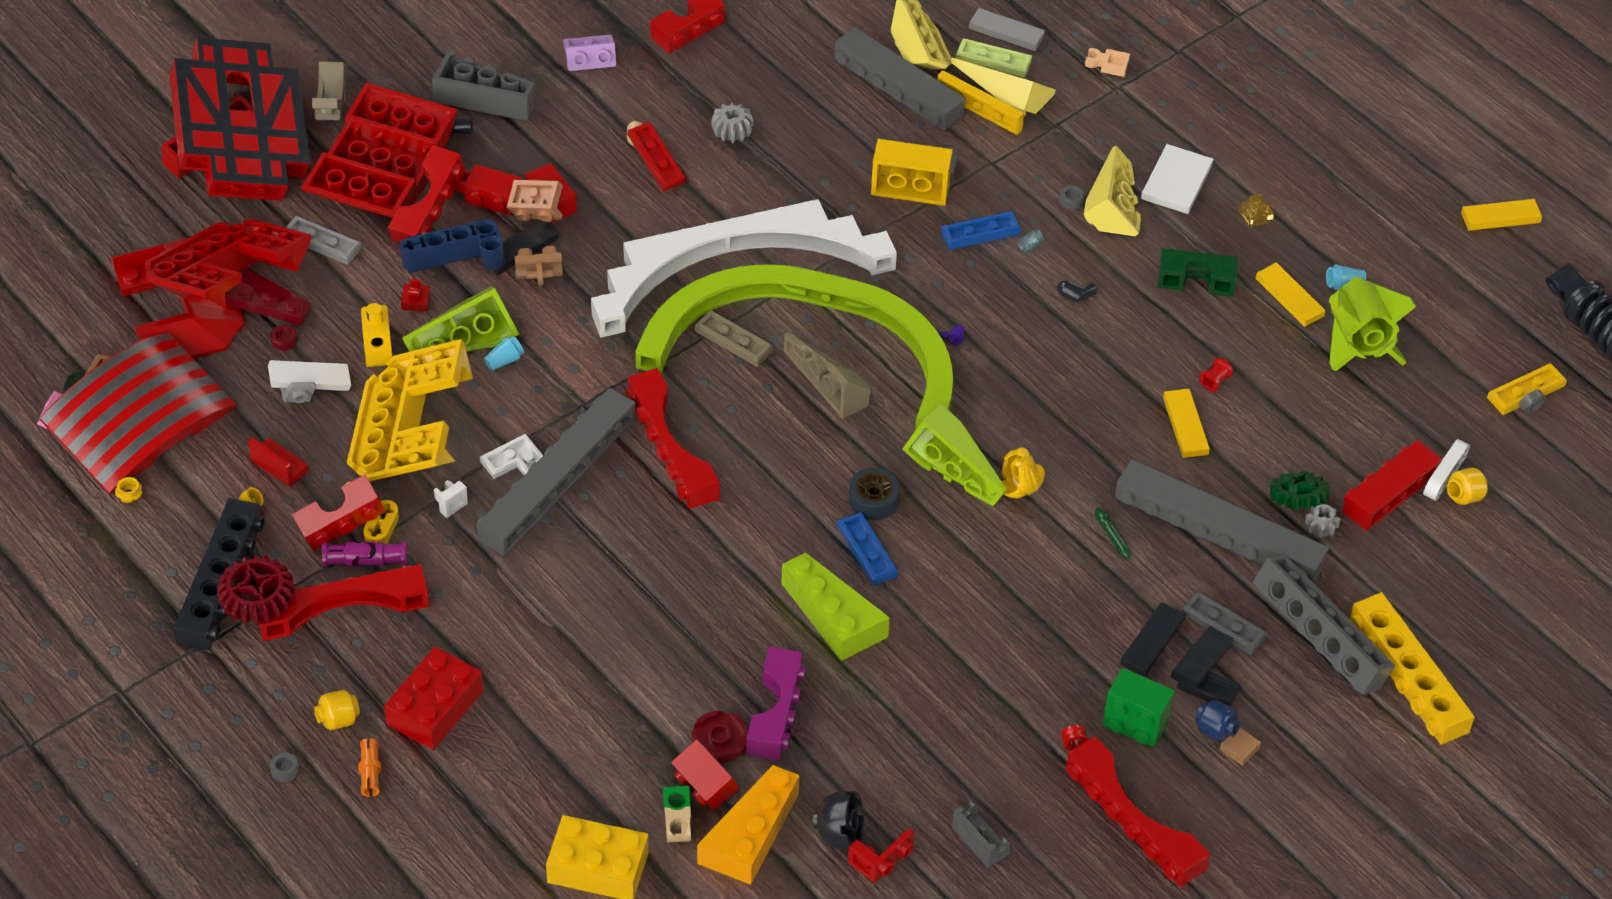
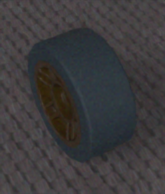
[848,468,900,520]

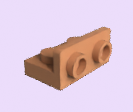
[507,180,563,222]

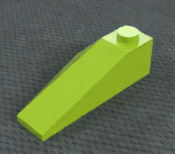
[402,286,519,352]

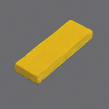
[1461,199,1542,231]
[1256,262,1326,327]
[1487,363,1567,415]
[1163,389,1210,458]

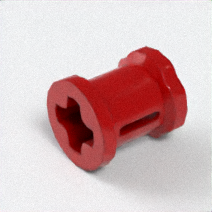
[1199,358,1233,392]

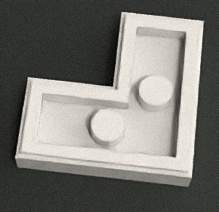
[480,434,544,479]

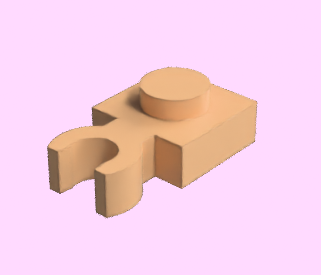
[1085,48,1130,77]

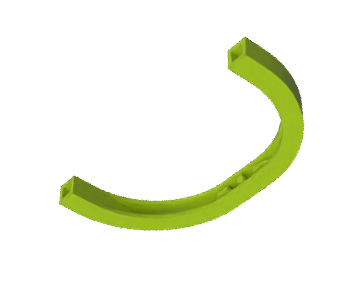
[636,265,953,430]

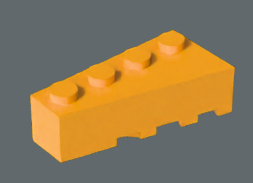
[697,765,800,885]

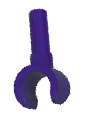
[937,325,966,346]

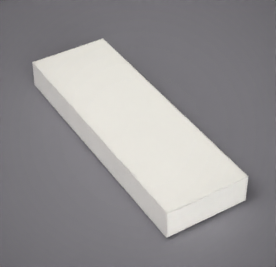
[268,360,351,391]

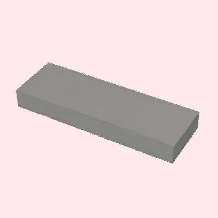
[969,8,1045,51]
[286,216,362,265]

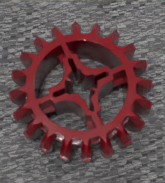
[217,554,295,626]

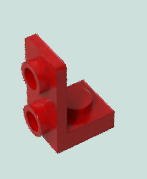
[848,828,914,883]

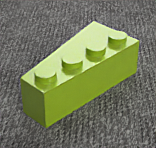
[781,553,890,661]

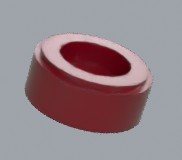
[270,325,297,351]

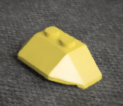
[891,0,952,70]

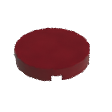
[692,711,748,763]

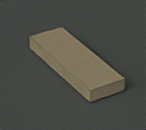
[695,310,773,367]

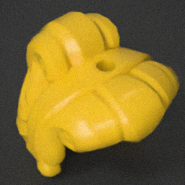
[1002,447,1045,498]

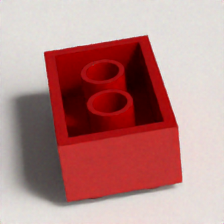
[384,646,483,750]

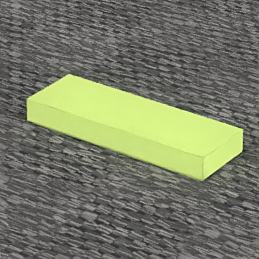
[956,38,1032,78]

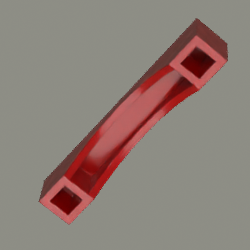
[625,368,720,509]
[259,564,429,641]
[1066,736,1211,887]

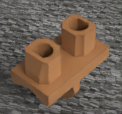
[515,246,563,286]

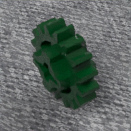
[1270,471,1330,510]

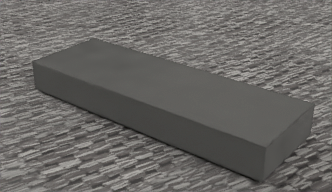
[1182,591,1268,656]

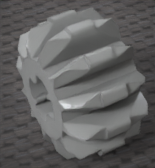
[711,102,754,143]

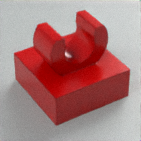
[401,279,431,312]

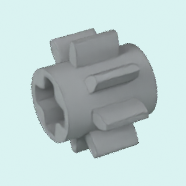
[1305,504,1340,538]

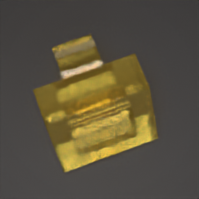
[1239,193,1274,227]

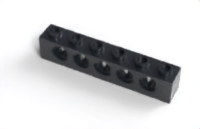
[174,498,265,651]

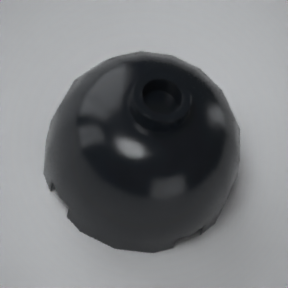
[813,791,864,850]

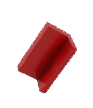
[248,437,309,487]

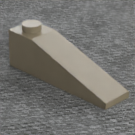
[784,332,871,419]

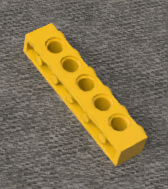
[1350,592,1475,745]

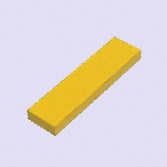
[937,70,1024,135]

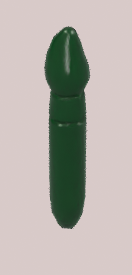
[1095,507,1130,559]

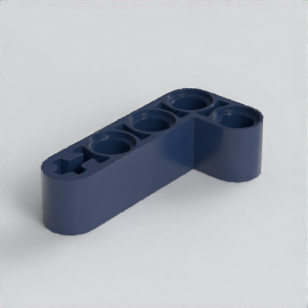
[399,219,506,271]

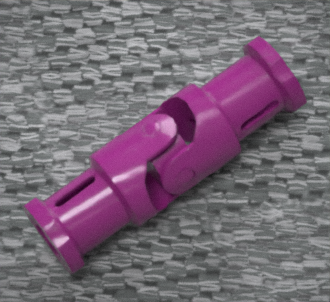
[322,541,407,567]

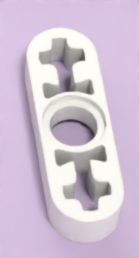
[1423,439,1470,501]

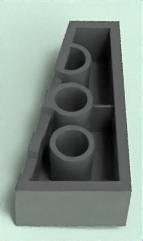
[432,50,535,121]

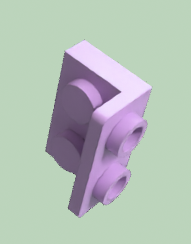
[563,34,616,71]

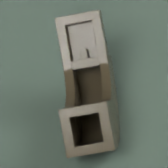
[312,62,346,120]

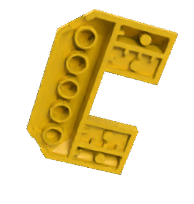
[347,339,473,482]

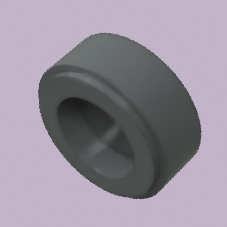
[1059,185,1085,210]
[1519,389,1546,414]
[270,752,300,782]

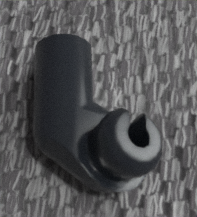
[1057,280,1097,302]

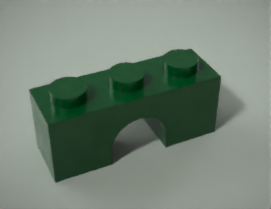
[1157,248,1238,297]

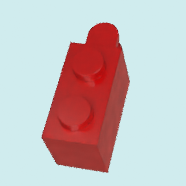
[453,164,522,215]

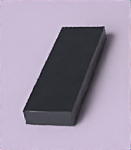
[492,220,558,275]
[1120,602,1186,677]
[1170,626,1234,690]

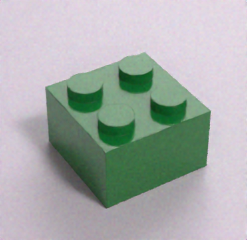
[1102,668,1175,748]

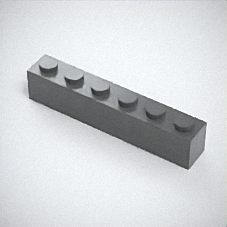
[834,27,965,131]

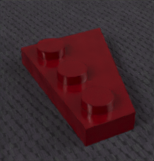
[227,268,311,325]

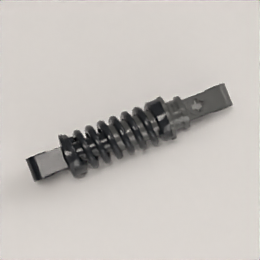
[1545,263,1612,361]

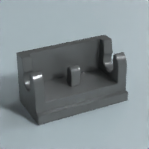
[952,801,1011,868]

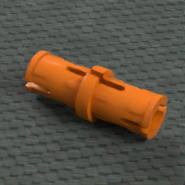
[358,738,381,797]

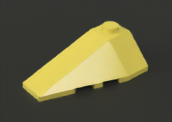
[951,58,1056,116]
[1084,146,1141,236]

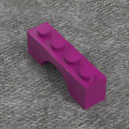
[746,647,806,761]

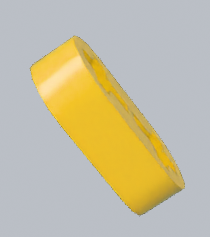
[363,500,399,544]

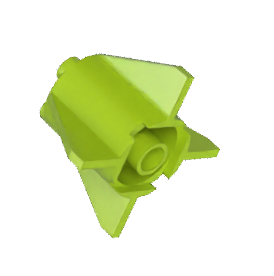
[1329,277,1416,372]

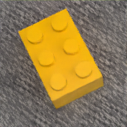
[871,139,953,206]
[546,815,649,899]

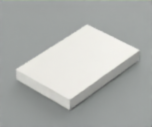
[1141,144,1213,214]

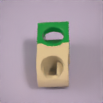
[663,786,691,843]

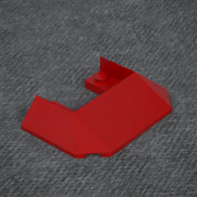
[145,219,311,311]
[110,238,245,359]

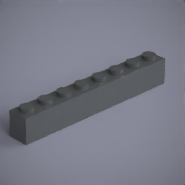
[477,388,635,556]
[1115,459,1329,583]

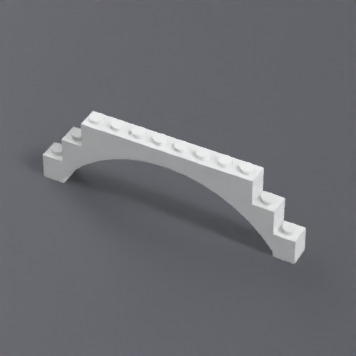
[591,199,897,338]

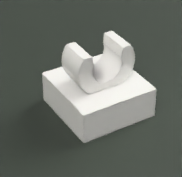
[434,480,468,518]

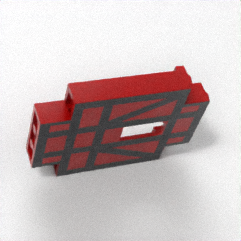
[169,37,310,201]

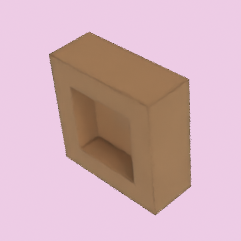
[1220,728,1261,766]

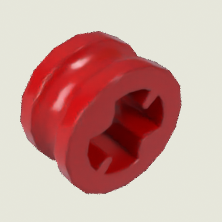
[1061,725,1088,751]

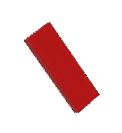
[627,121,686,192]

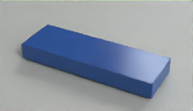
[941,211,1021,250]
[837,512,898,586]

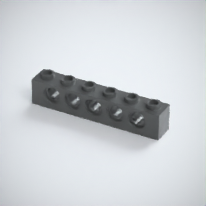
[1252,554,1395,695]

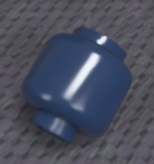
[1195,700,1240,742]

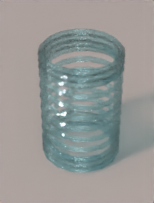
[1018,229,1044,252]

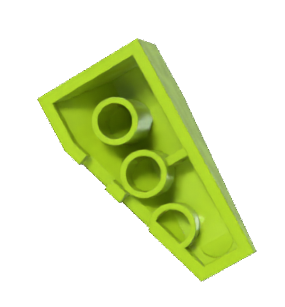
[902,403,1007,506]

